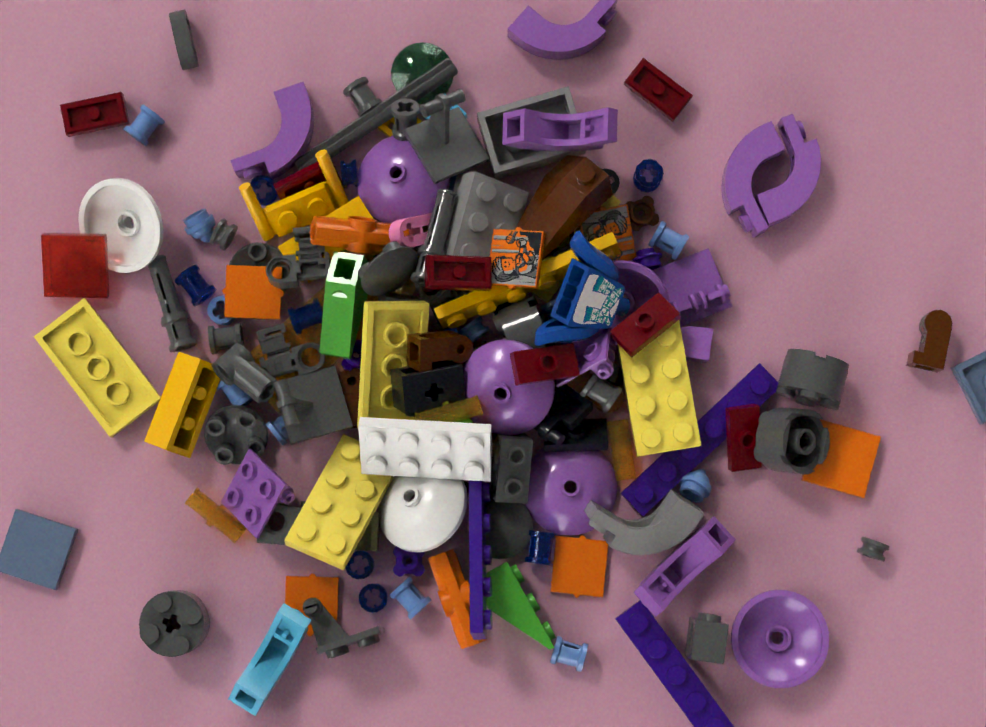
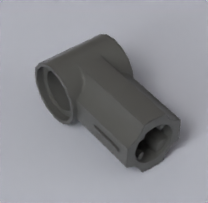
[212,343,277,404]

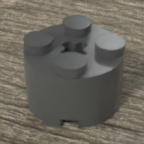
[492,296,555,349]
[776,349,849,410]
[754,408,830,474]
[139,590,210,657]

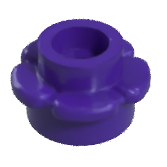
[632,248,662,270]

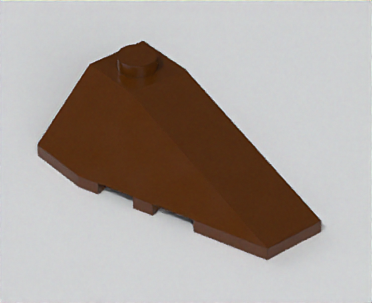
[515,155,613,261]

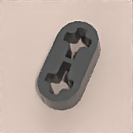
[169,9,199,70]

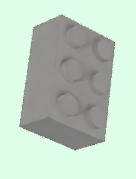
[477,86,586,180]
[444,171,529,257]

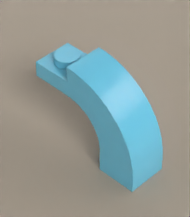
[228,603,311,716]

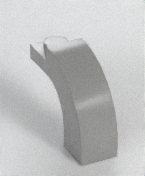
[584,489,704,555]

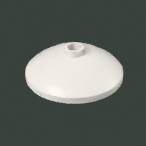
[78,178,164,273]
[378,476,467,552]

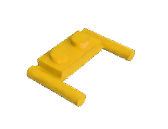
[239,149,349,241]

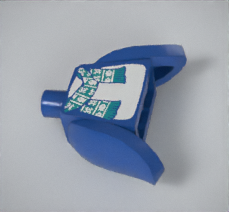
[534,231,630,346]

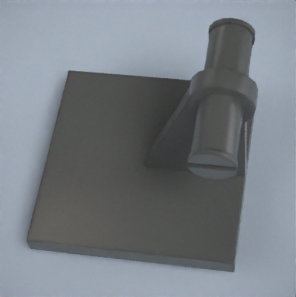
[403,89,490,184]
[274,365,353,445]
[303,598,385,658]

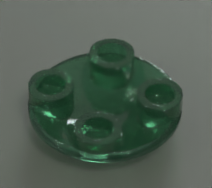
[391,42,453,104]

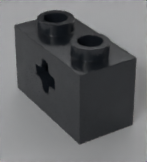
[390,360,466,417]

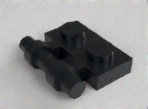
[534,380,594,446]

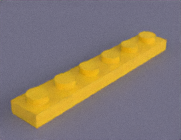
[434,232,620,329]

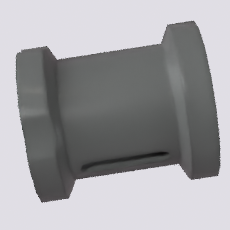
[343,77,382,117]
[391,98,420,141]
[208,323,244,355]
[580,373,622,412]

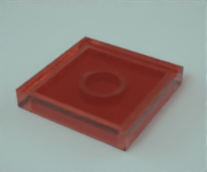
[41,233,109,298]

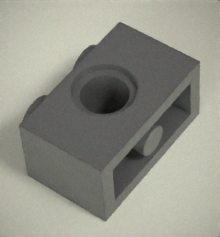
[685,612,729,664]

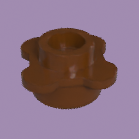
[626,196,659,231]

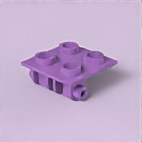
[652,248,732,327]
[556,327,616,387]
[221,449,295,538]

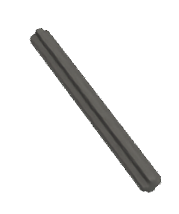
[295,58,458,170]

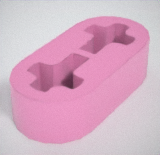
[389,213,432,247]

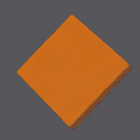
[801,419,881,498]

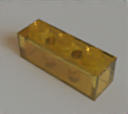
[607,419,636,481]

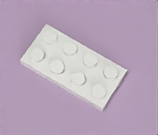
[358,417,492,482]

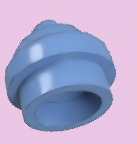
[183,209,215,243]
[679,469,712,503]

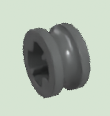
[210,218,238,251]
[857,537,889,562]

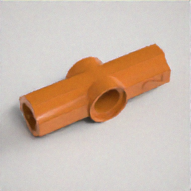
[310,216,410,254]
[428,548,487,649]

